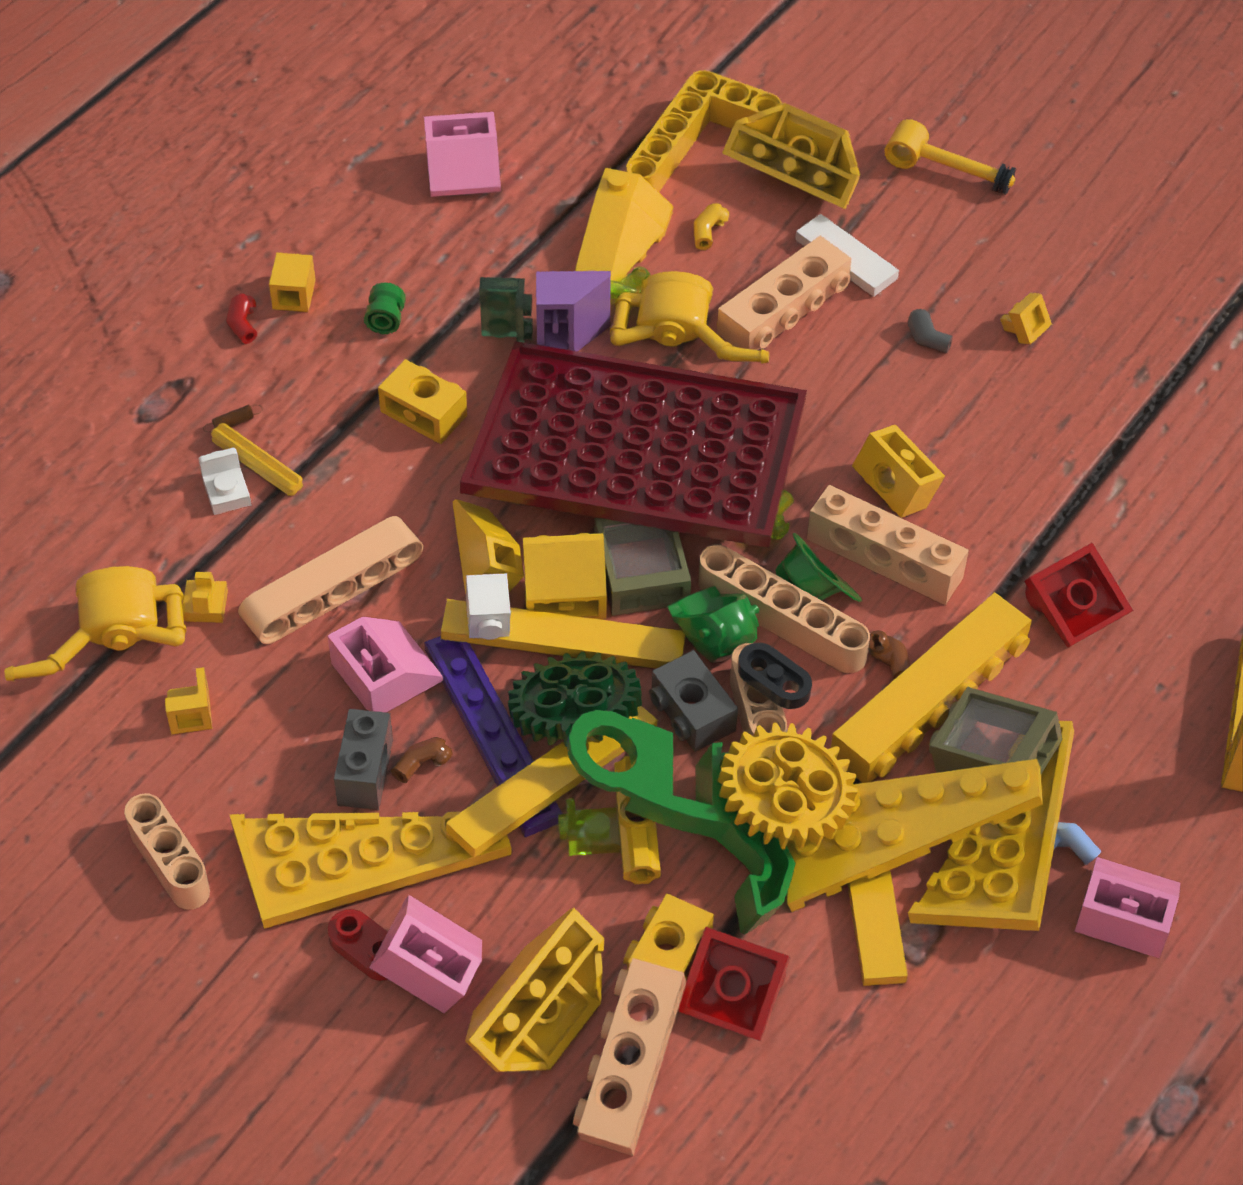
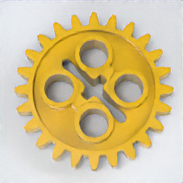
[718,723,858,850]

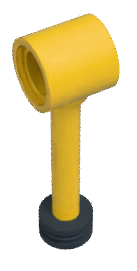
[884,119,1016,195]

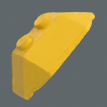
[722,103,860,209]
[465,908,604,1072]

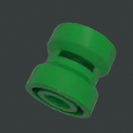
[364,282,406,334]

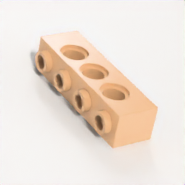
[717,235,852,350]
[807,485,969,605]
[573,958,686,1156]

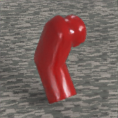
[226,293,257,344]

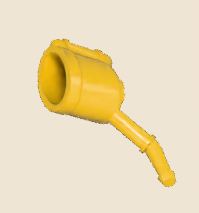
[609,271,769,364]
[5,566,187,681]

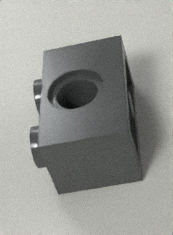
[649,650,738,752]
[334,709,393,810]

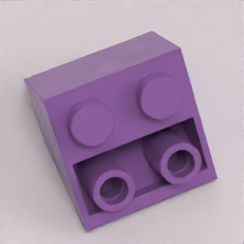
[536,271,611,351]

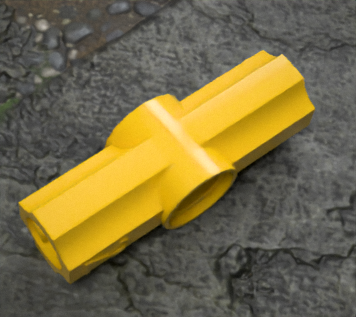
[614,756,661,885]

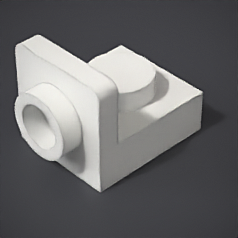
[198,448,251,515]

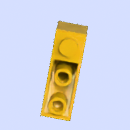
[452,499,524,594]

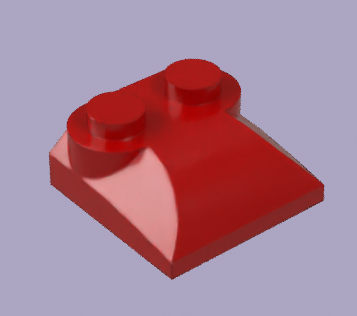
[1024,543,1134,648]
[677,927,790,1041]

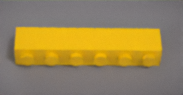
[831,592,1032,783]

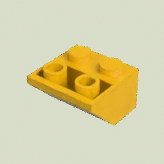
[523,533,607,620]

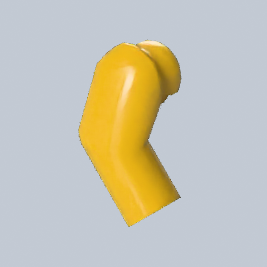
[693,203,729,250]

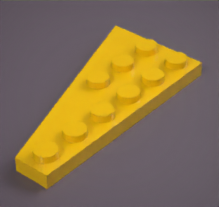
[908,721,1074,931]
[787,759,1043,912]
[229,812,512,929]

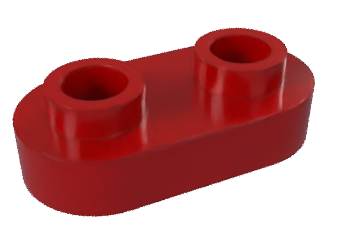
[328,909,389,981]

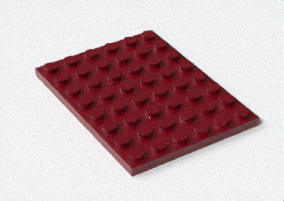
[460,341,807,548]

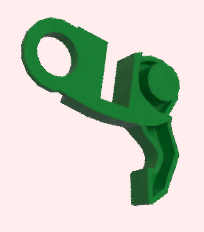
[566,710,796,935]

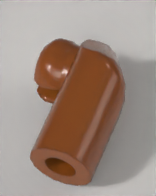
[868,630,911,680]
[391,737,453,783]

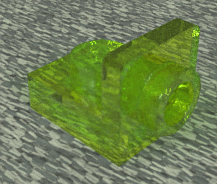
[558,799,620,856]

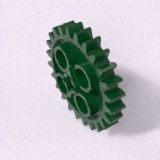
[508,652,642,747]

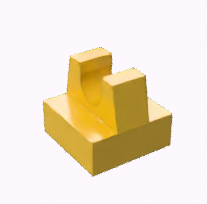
[1000,293,1052,344]
[182,572,228,623]

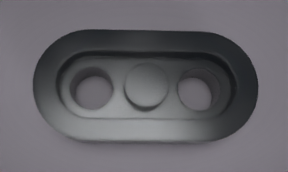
[738,643,812,709]

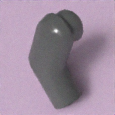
[908,309,953,353]

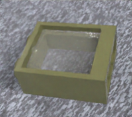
[594,518,691,616]
[929,687,1062,774]

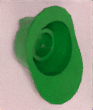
[775,533,862,602]

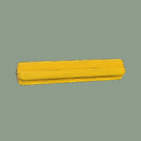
[211,423,303,496]

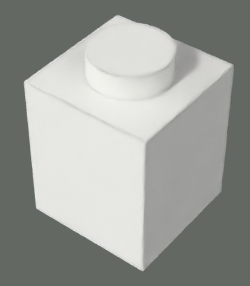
[466,573,511,639]

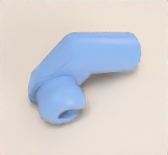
[1054,822,1102,865]

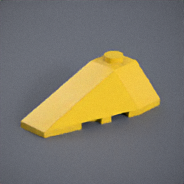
[575,168,673,297]

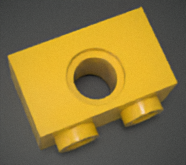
[378,359,467,444]
[852,425,945,518]
[623,894,714,981]

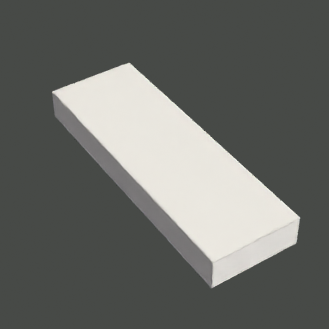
[795,214,899,297]

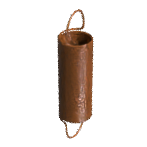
[203,404,263,432]

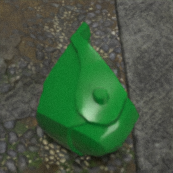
[666,586,759,663]

